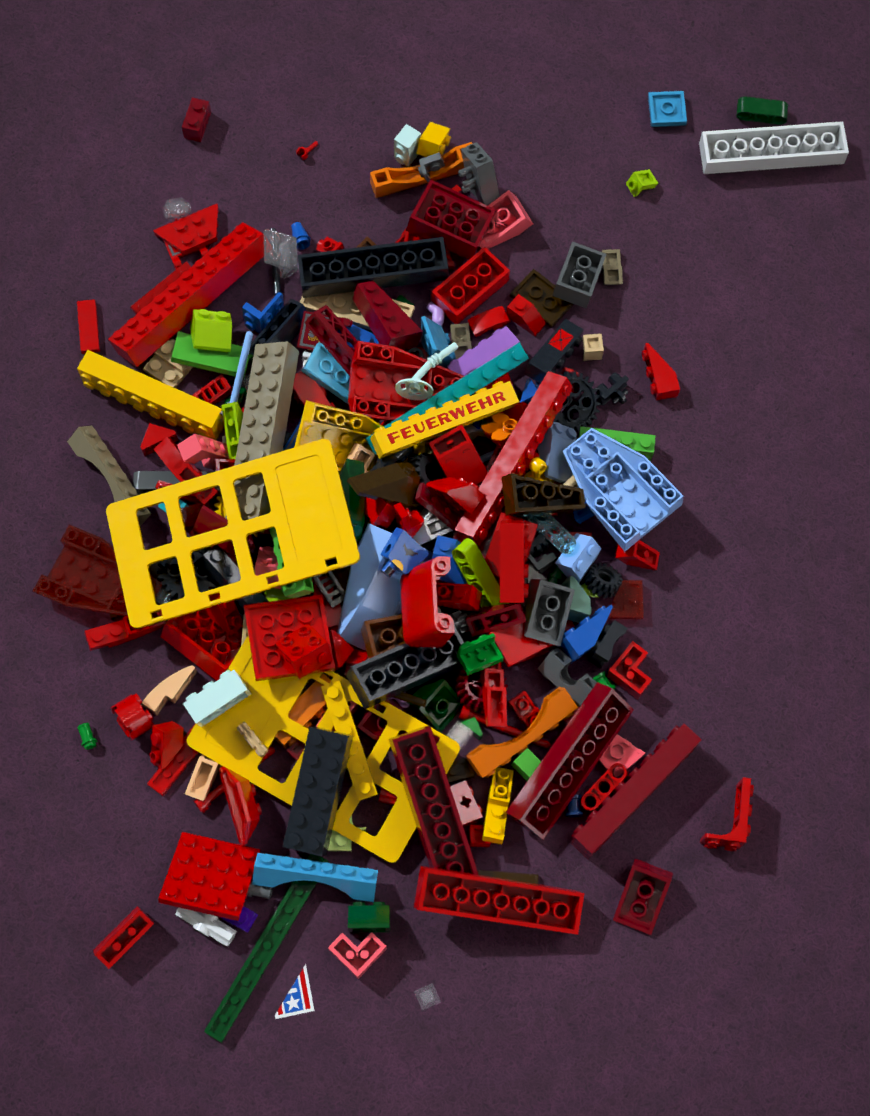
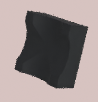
[587,620,628,668]

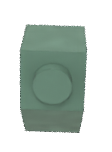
[561,576,592,623]

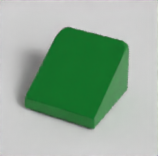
[461,717,483,740]

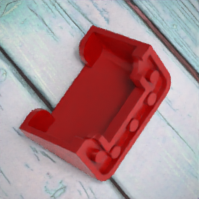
[400,556,455,647]

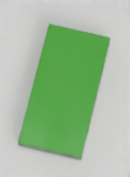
[171,331,249,379]

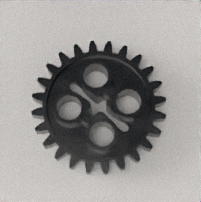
[553,371,601,432]
[157,548,216,599]

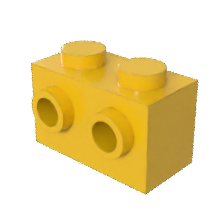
[416,122,451,157]

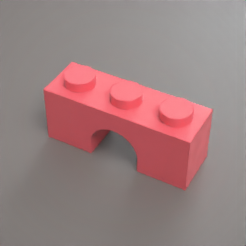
[177,434,229,470]

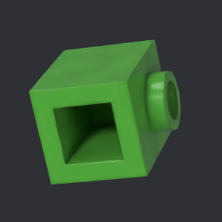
[511,748,541,781]

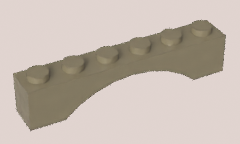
[67,426,151,526]

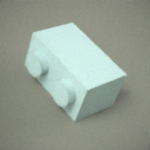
[394,124,421,167]

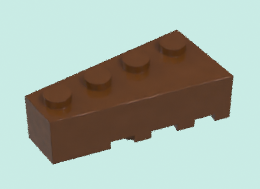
[361,608,441,659]

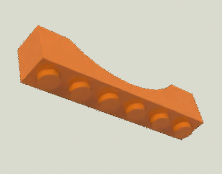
[370,142,473,198]
[465,687,578,778]

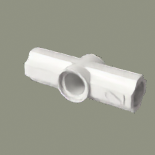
[175,907,237,947]

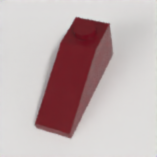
[465,603,527,637]

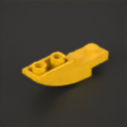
[482,767,514,845]

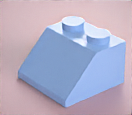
[555,533,601,583]

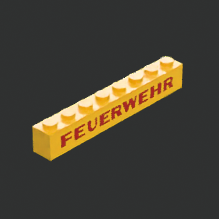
[370,381,519,459]

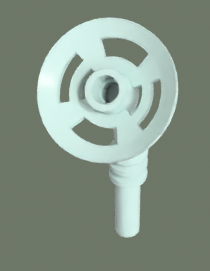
[395,342,458,400]

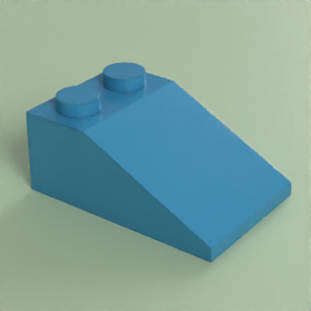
[421,316,456,368]

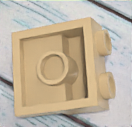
[143,339,193,388]

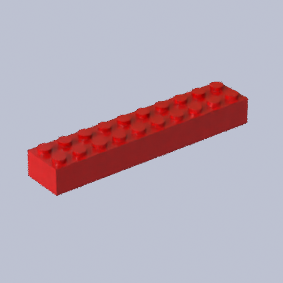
[108,222,272,367]

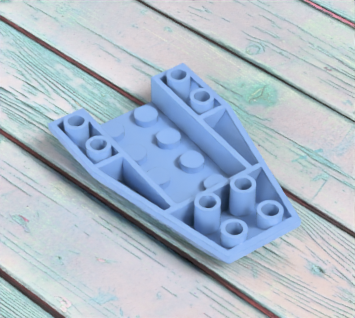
[337,523,433,651]

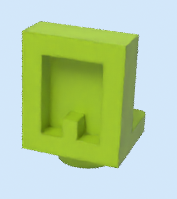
[626,169,658,197]

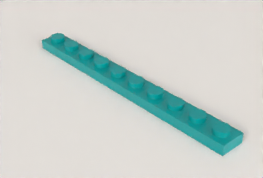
[365,342,529,455]

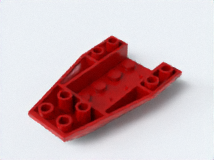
[348,341,464,421]

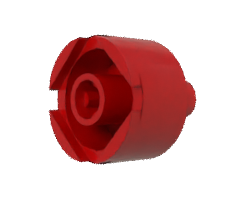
[110,694,154,741]

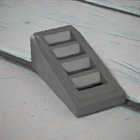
[311,565,345,608]

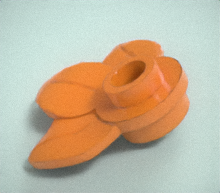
[481,413,517,441]

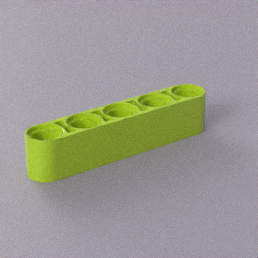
[452,538,509,608]

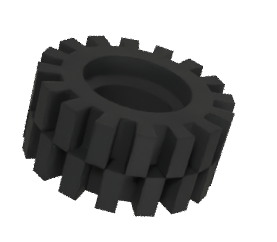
[585,563,623,598]

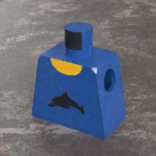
[381,527,429,578]

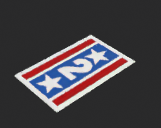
[275,963,314,1019]

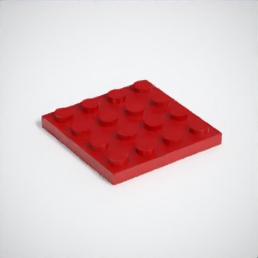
[244,595,335,681]
[158,832,260,921]

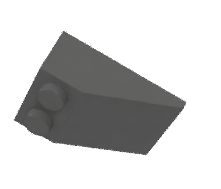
[524,579,575,646]

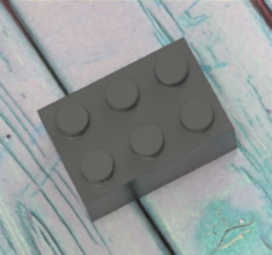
[552,242,606,309]

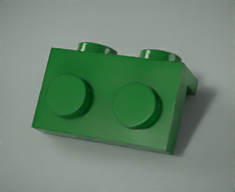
[457,633,504,675]

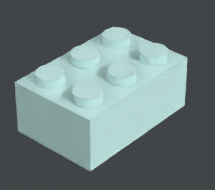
[183,670,252,727]

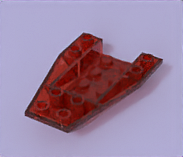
[33,524,162,616]

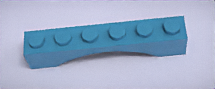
[252,853,378,902]

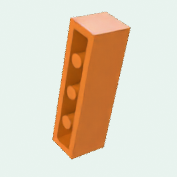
[275,673,331,749]

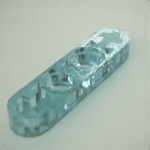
[524,513,576,554]

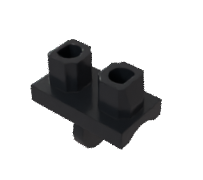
[596,372,629,406]

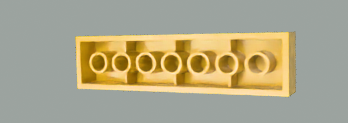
[77,350,224,440]

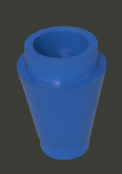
[291,222,311,250]

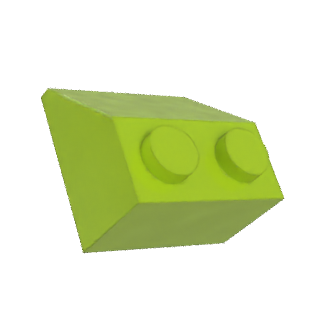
[190,309,232,352]

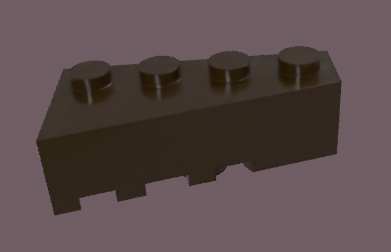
[501,473,586,516]

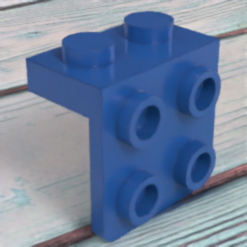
[242,292,284,334]

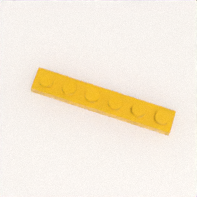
[321,680,378,801]

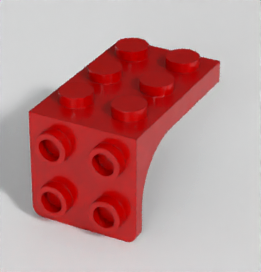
[700,777,754,851]

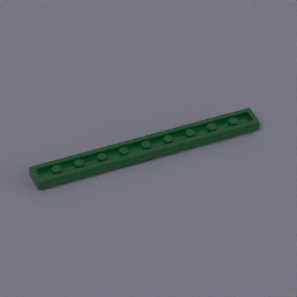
[204,854,329,1043]

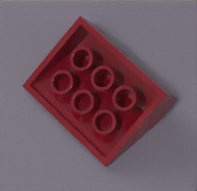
[406,180,496,259]

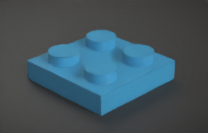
[648,91,687,127]

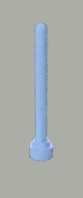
[230,331,253,403]

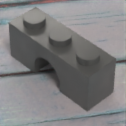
[537,647,597,707]

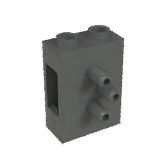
[458,142,500,206]

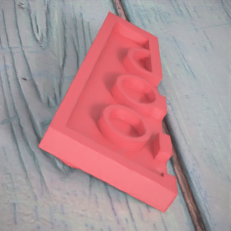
[563,707,646,778]

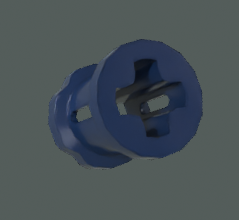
[565,795,583,818]

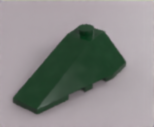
[339,459,365,541]

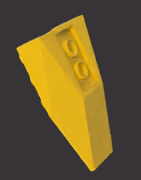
[294,400,408,473]

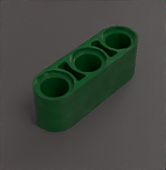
[736,97,788,125]

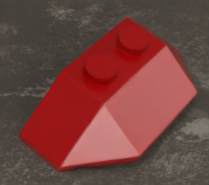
[218,766,262,846]

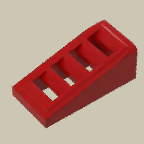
[192,374,232,405]

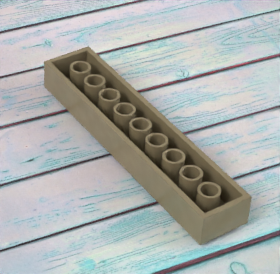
[225,341,299,521]

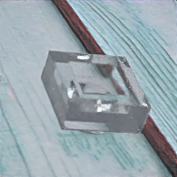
[414,983,441,1011]

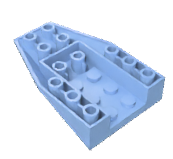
[563,428,684,552]

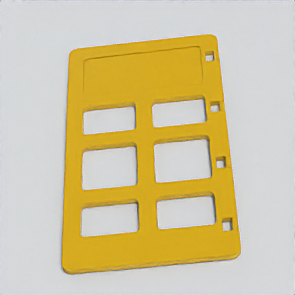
[106,439,360,628]
[187,636,460,863]

